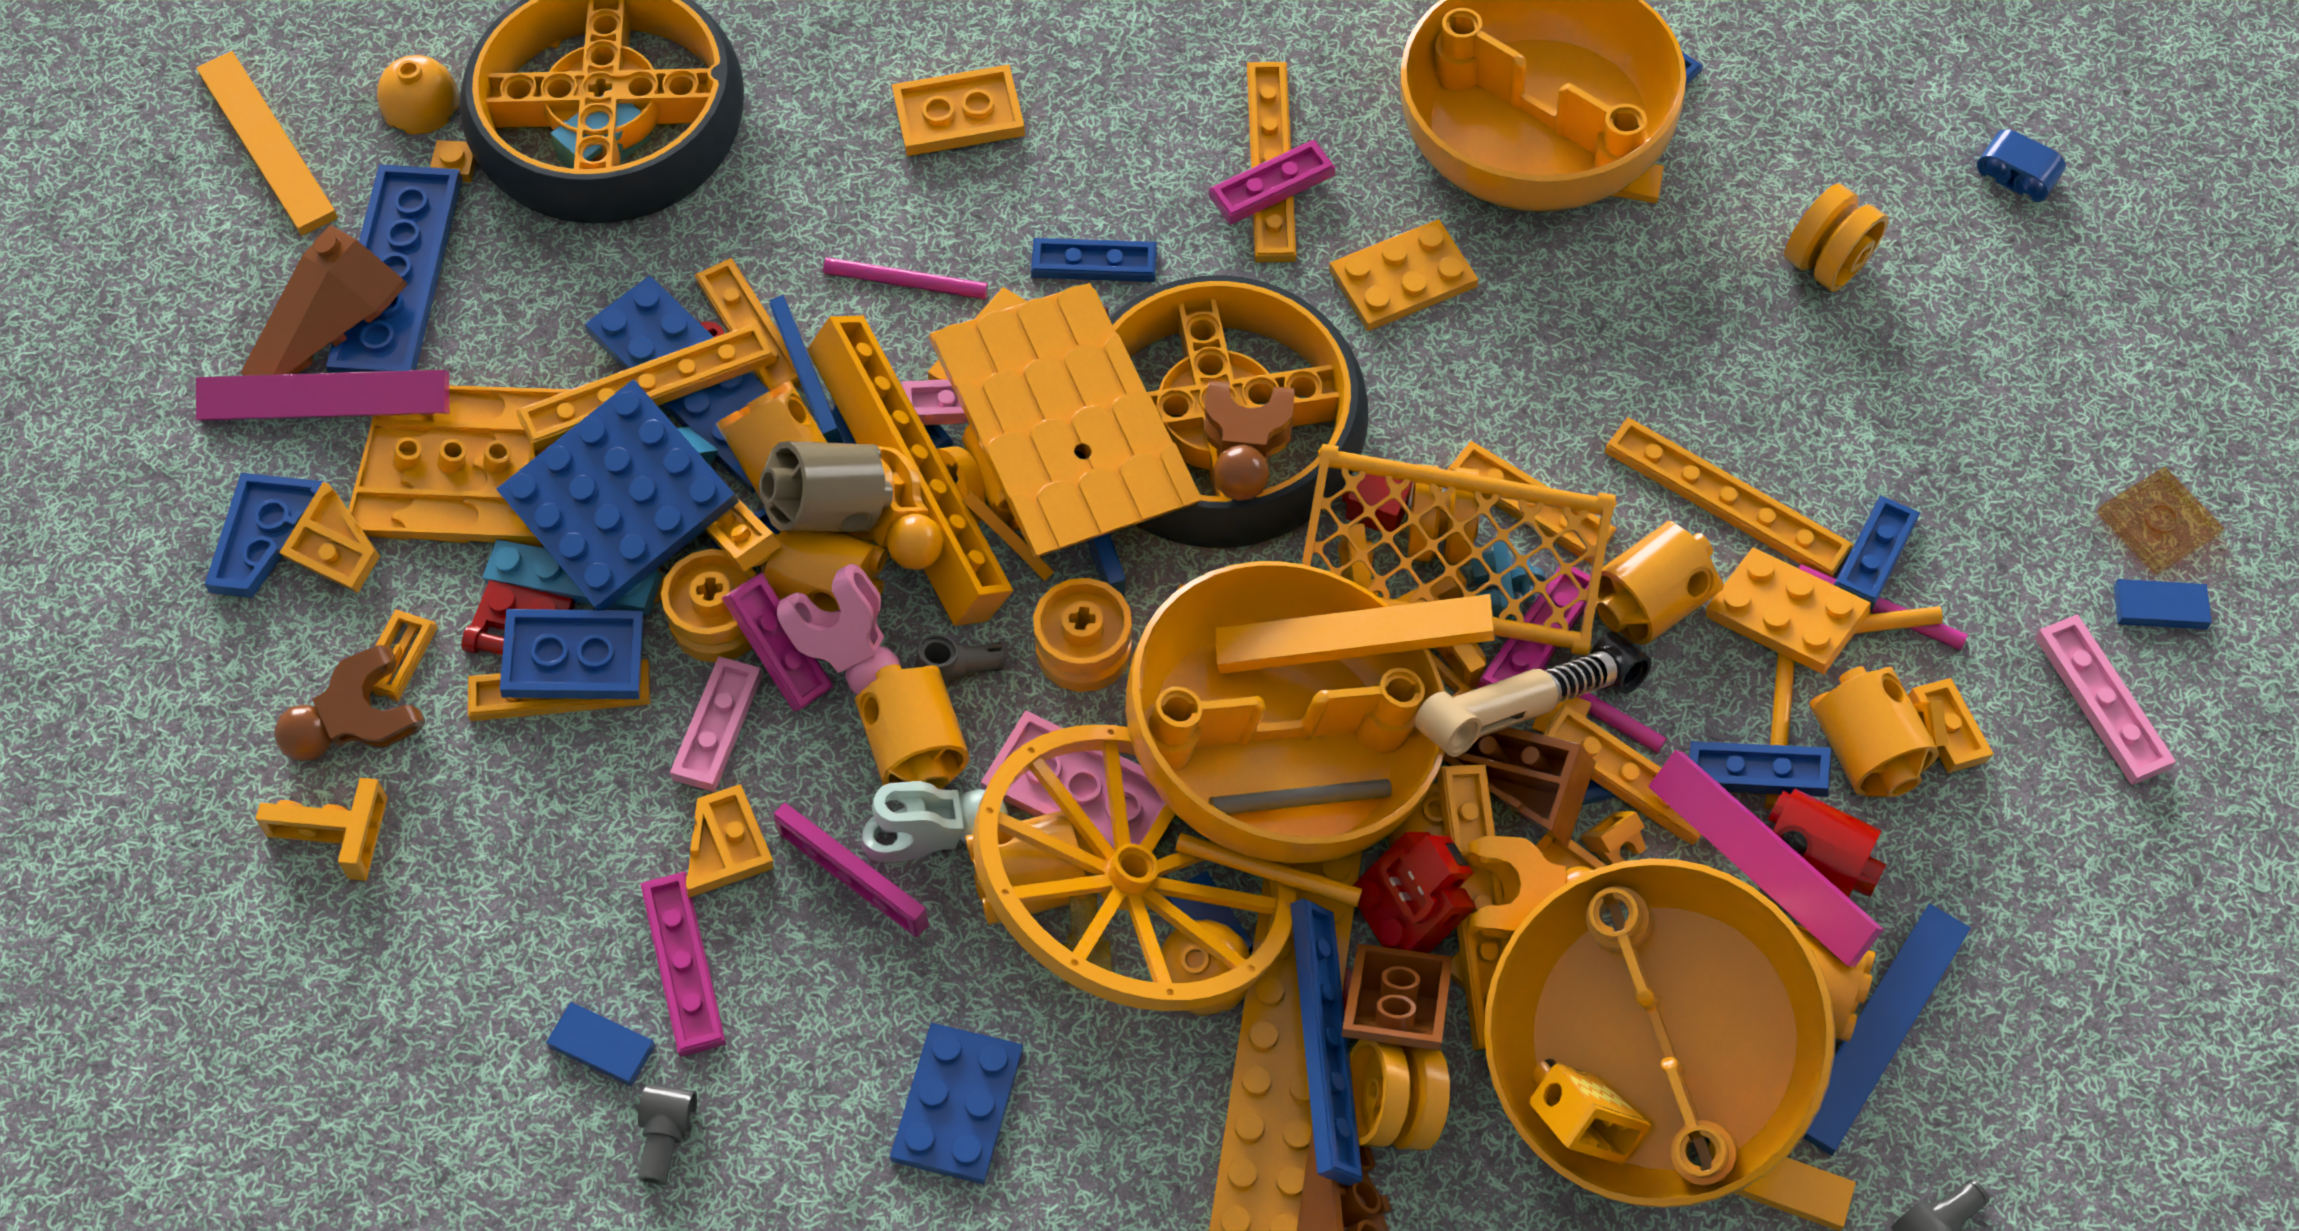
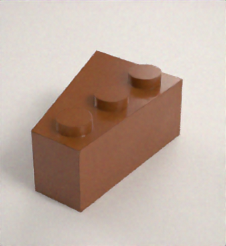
[1443,727,1596,848]

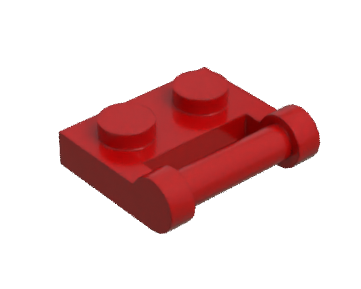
[461,580,575,655]

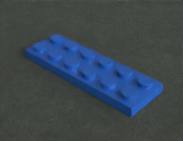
[326,164,463,373]
[585,275,769,494]

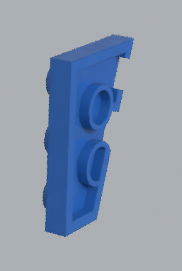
[205,473,325,598]

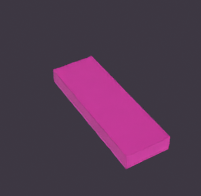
[1209,139,1335,225]
[721,573,834,712]

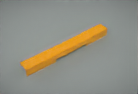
[962,490,1054,581]

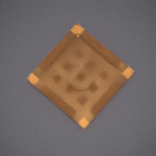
[2097,466,2225,575]

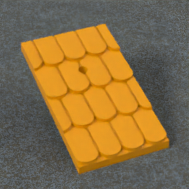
[928,283,1202,558]
[348,385,571,547]

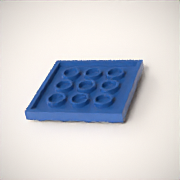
[496,379,739,610]

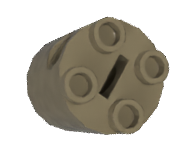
[759,441,893,532]

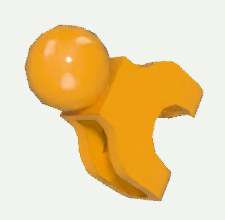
[848,446,944,570]
[1468,836,1593,940]

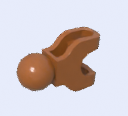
[1204,380,1295,501]
[274,645,425,761]

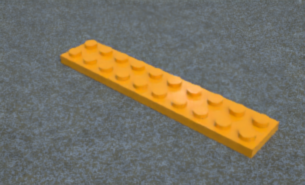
[1209,851,1362,1231]

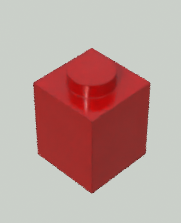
[1342,474,1413,532]

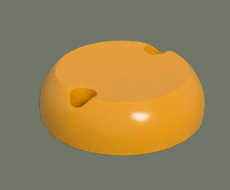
[1400,0,1686,212]
[1125,561,1445,863]
[1484,858,1835,1208]

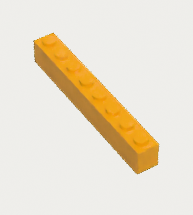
[807,315,1014,626]

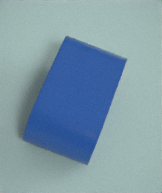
[1977,129,2066,202]

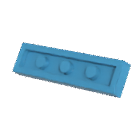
[482,539,663,616]

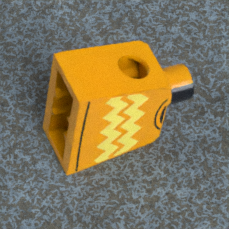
[1530,1059,1651,1164]

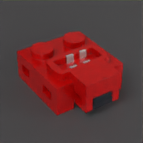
[1352,832,1476,953]

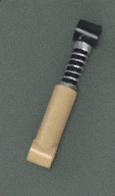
[1415,632,1652,757]

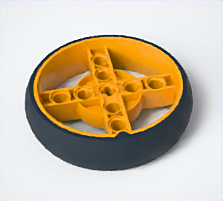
[460,0,744,223]
[1080,275,1369,548]

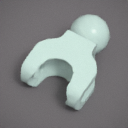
[861,781,1008,863]

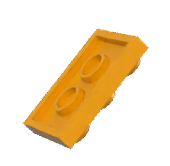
[892,64,1025,157]
[1329,219,1479,332]
[1706,547,1870,675]

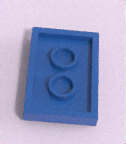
[500,609,644,699]
[890,1022,1024,1185]

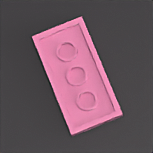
[980,710,1165,850]

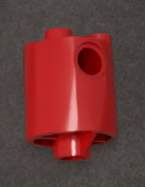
[1768,789,1887,898]

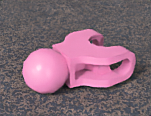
[777,564,901,695]

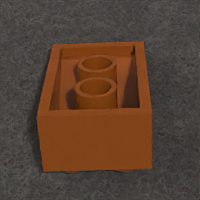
[1342,944,1453,1051]

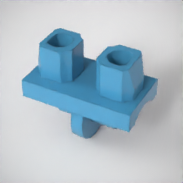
[1471,539,1546,621]

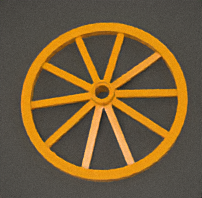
[973,724,1296,1011]

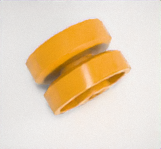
[1784,183,1889,292]
[1407,464,1479,566]
[661,549,757,663]
[1033,578,1132,692]
[1349,1039,1450,1151]

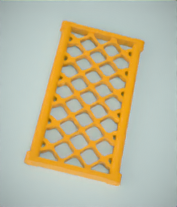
[1302,444,1617,656]

